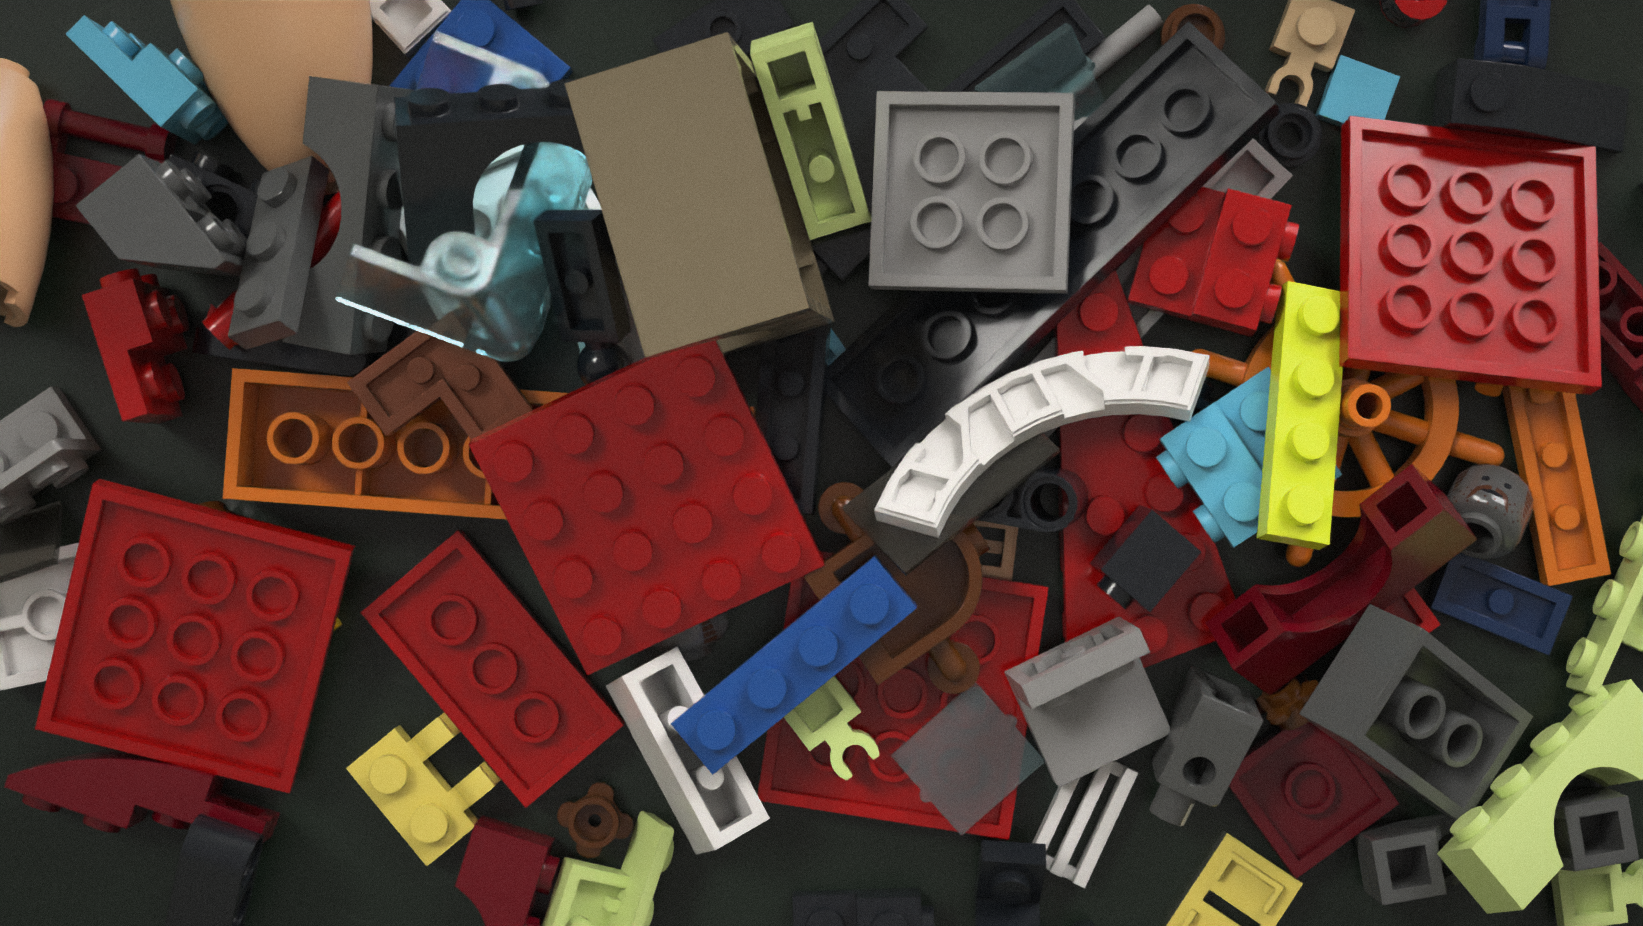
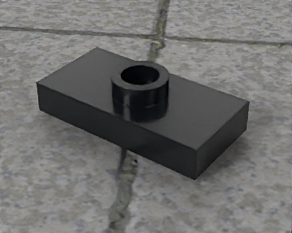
[653,0,794,57]

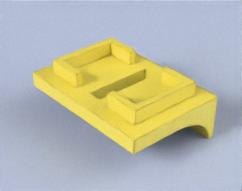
[1166,833,1303,926]

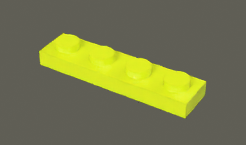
[1257,281,1343,550]

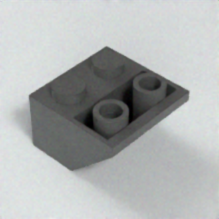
[75,154,247,277]

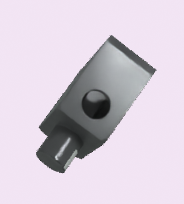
[1149,665,1263,826]

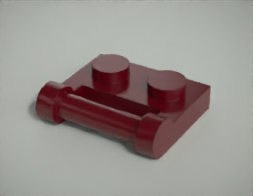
[43,99,177,225]

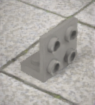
[0,386,101,525]
[1004,617,1170,786]

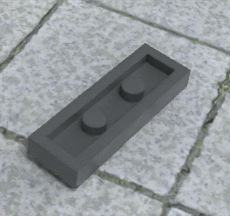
[228,156,329,350]

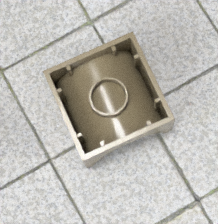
[564,32,835,359]

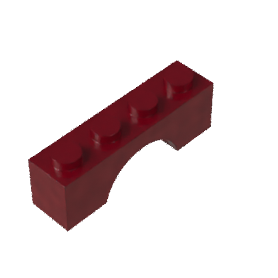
[1206,464,1477,695]
[455,815,561,926]

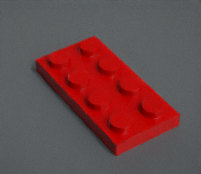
[361,529,625,808]

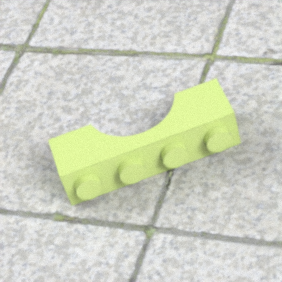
[1437,679,1643,914]

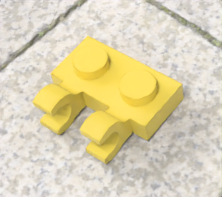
[346,712,501,866]

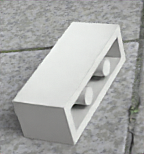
[606,646,770,855]

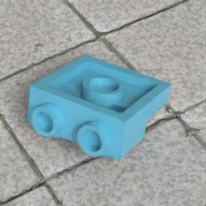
[66,15,228,145]
[1156,367,1342,547]

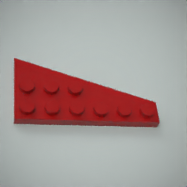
[1053,271,1236,668]

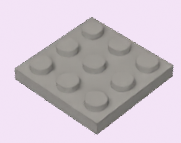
[868,91,1075,294]

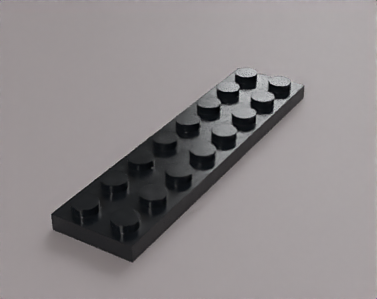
[826,21,1281,470]

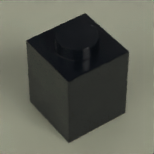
[1089,505,1201,612]

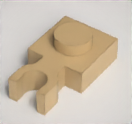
[1265,0,1355,107]

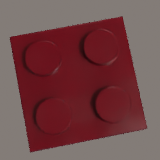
[1228,721,1400,879]

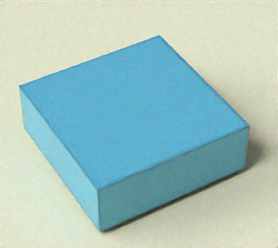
[1315,55,1400,127]

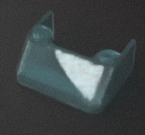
[335,30,593,362]

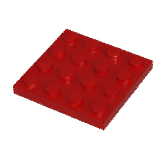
[1339,116,1602,395]
[469,340,825,675]
[35,479,355,793]
[757,550,1049,840]

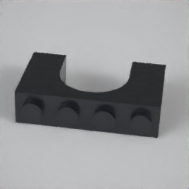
[394,79,616,274]

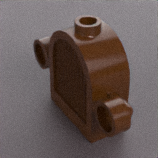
[804,482,990,694]

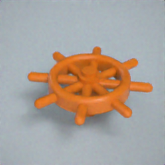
[1191,259,1505,567]

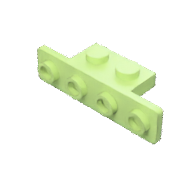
[1566,516,1643,697]
[542,811,674,926]

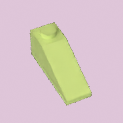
[750,22,871,240]

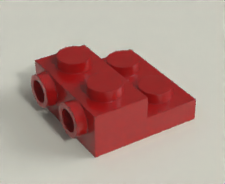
[1127,187,1299,337]
[82,268,189,424]

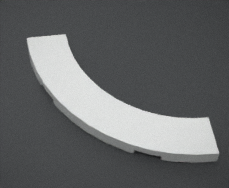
[874,346,1210,538]

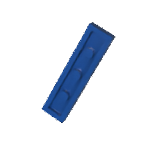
[671,555,917,775]

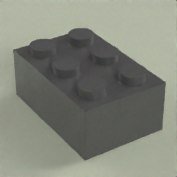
[1299,604,1533,821]

